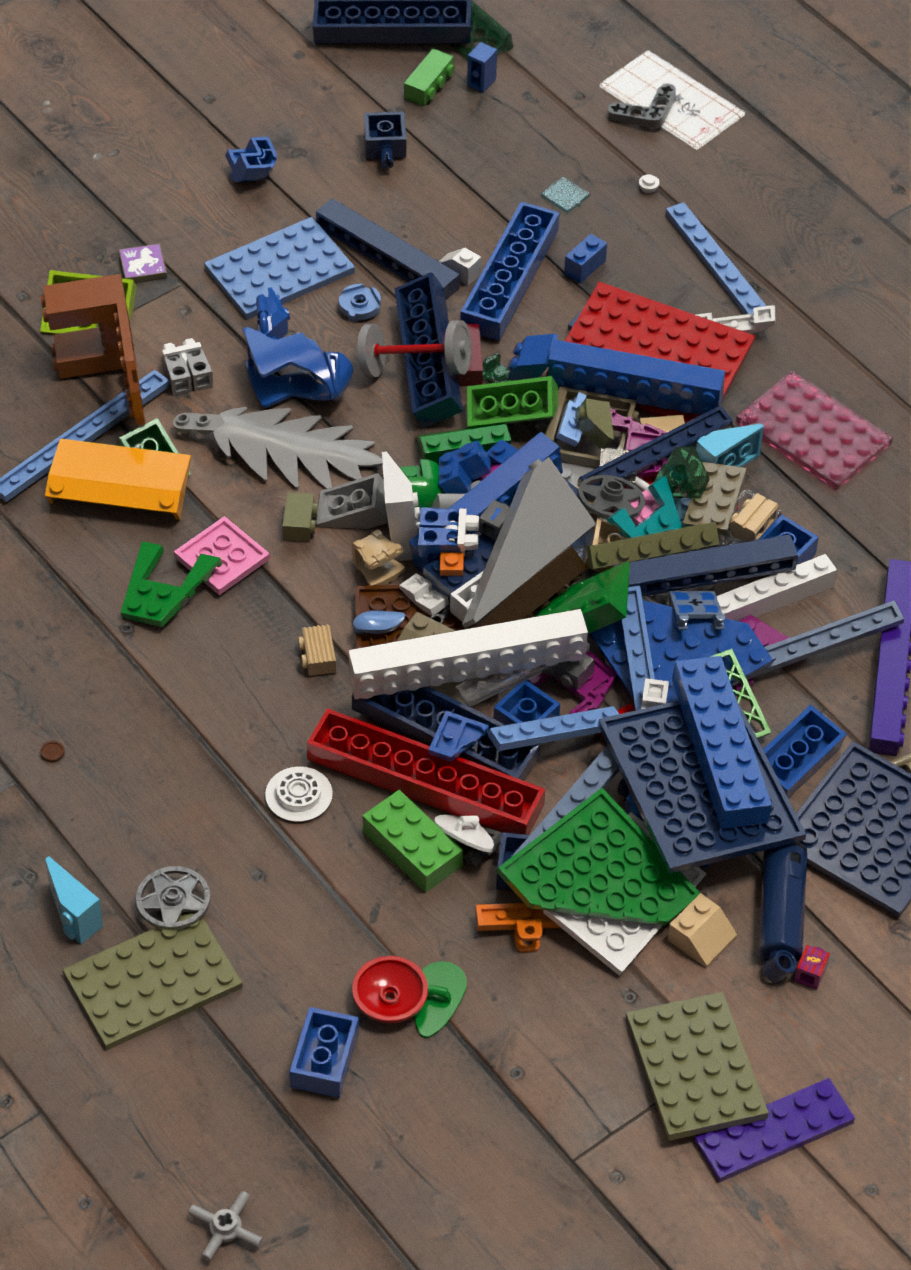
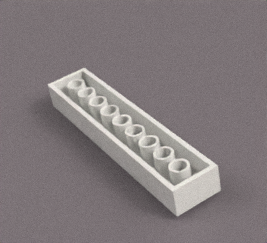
[349,609,588,699]

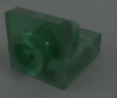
[482,353,512,384]

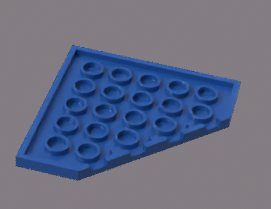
[589,600,773,703]

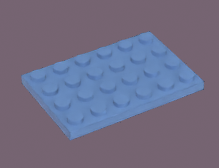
[204,217,355,320]

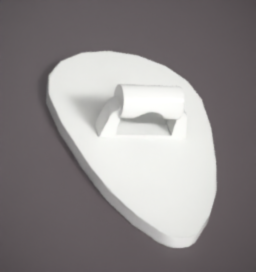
[434,815,494,852]

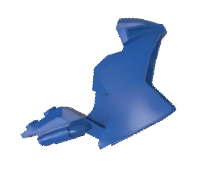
[242,287,354,408]

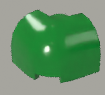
[399,459,445,510]

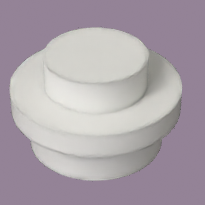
[639,175,659,193]

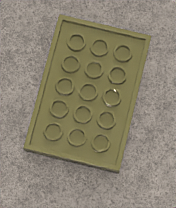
[63,912,243,1051]
[626,992,769,1141]

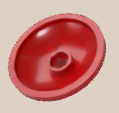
[352,956,428,1023]

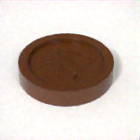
[41,741,65,762]

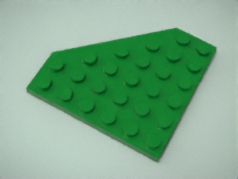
[496,788,700,926]

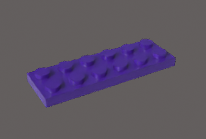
[694,1078,855,1183]

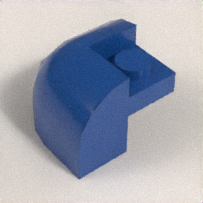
[225,137,277,182]

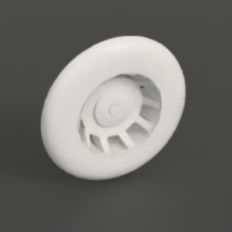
[265,767,332,822]

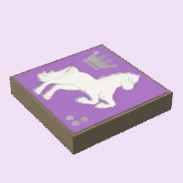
[119,244,167,282]

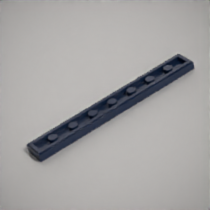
[578,405,733,486]

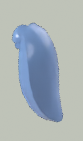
[353,610,405,634]

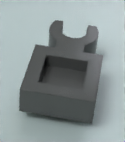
[463,828,502,866]

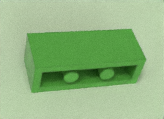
[404,49,455,106]

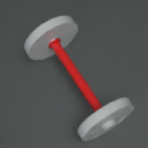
[357,320,472,377]

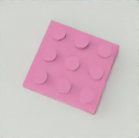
[174,516,270,595]

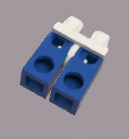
[418,507,479,557]

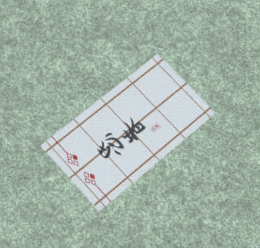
[600,50,745,150]

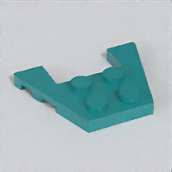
[606,476,682,559]

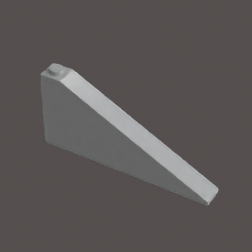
[462,457,596,628]

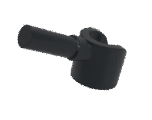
[430,605,450,625]

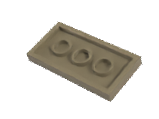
[683,462,747,536]

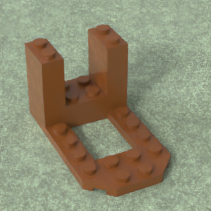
[40,274,146,426]

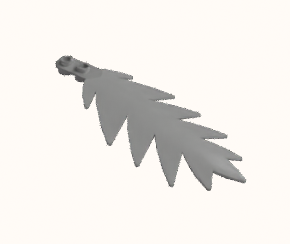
[173,407,383,489]

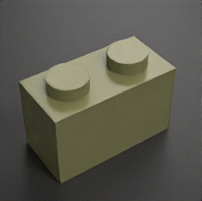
[283,492,318,542]

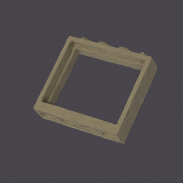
[546,386,639,468]

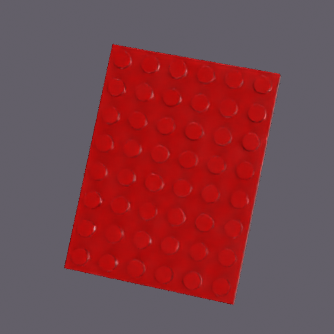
[547,282,755,423]

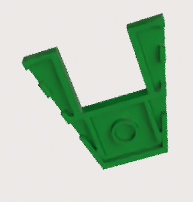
[121,541,223,627]

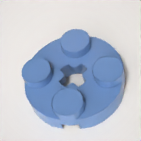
[339,284,381,322]

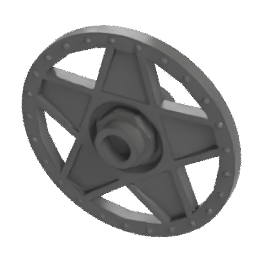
[578,475,645,518]

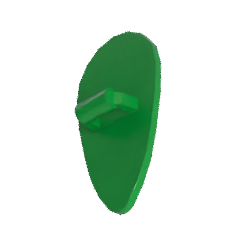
[414,961,467,1038]

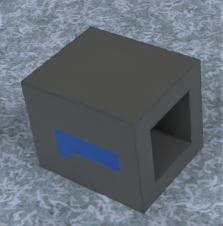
[479,500,510,540]

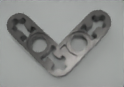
[608,84,676,128]

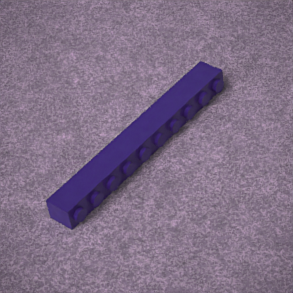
[868,559,911,756]

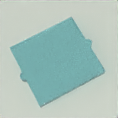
[541,177,590,213]

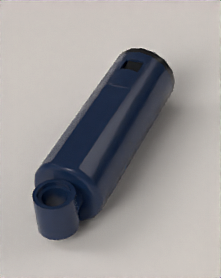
[758,842,807,983]

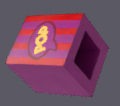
[794,945,830,990]

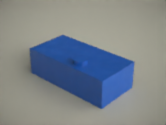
[763,704,847,799]

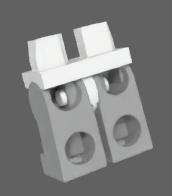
[162,338,213,396]

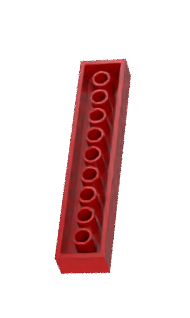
[307,708,545,835]

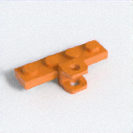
[475,903,561,952]

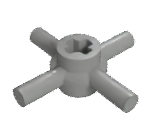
[189,1191,263,1261]

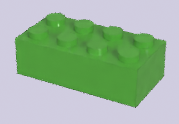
[362,790,463,893]

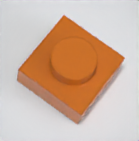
[440,552,464,576]

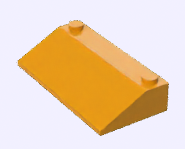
[45,439,191,520]

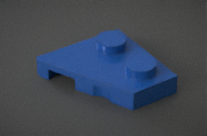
[428,711,489,762]

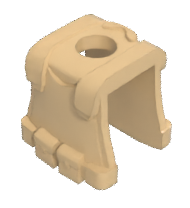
[351,529,405,586]

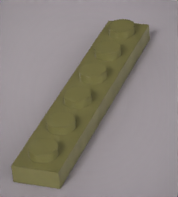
[587,522,719,569]

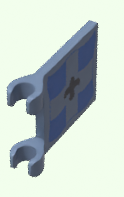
[669,591,726,630]

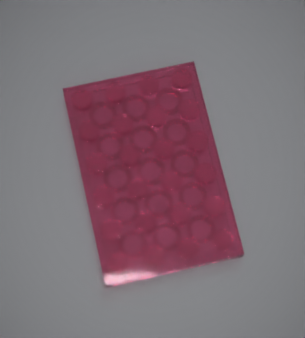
[736,371,893,490]

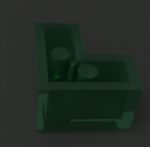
[654,446,710,498]

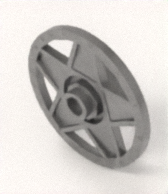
[136,866,210,930]

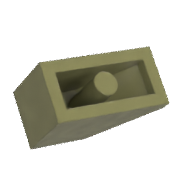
[575,398,614,451]

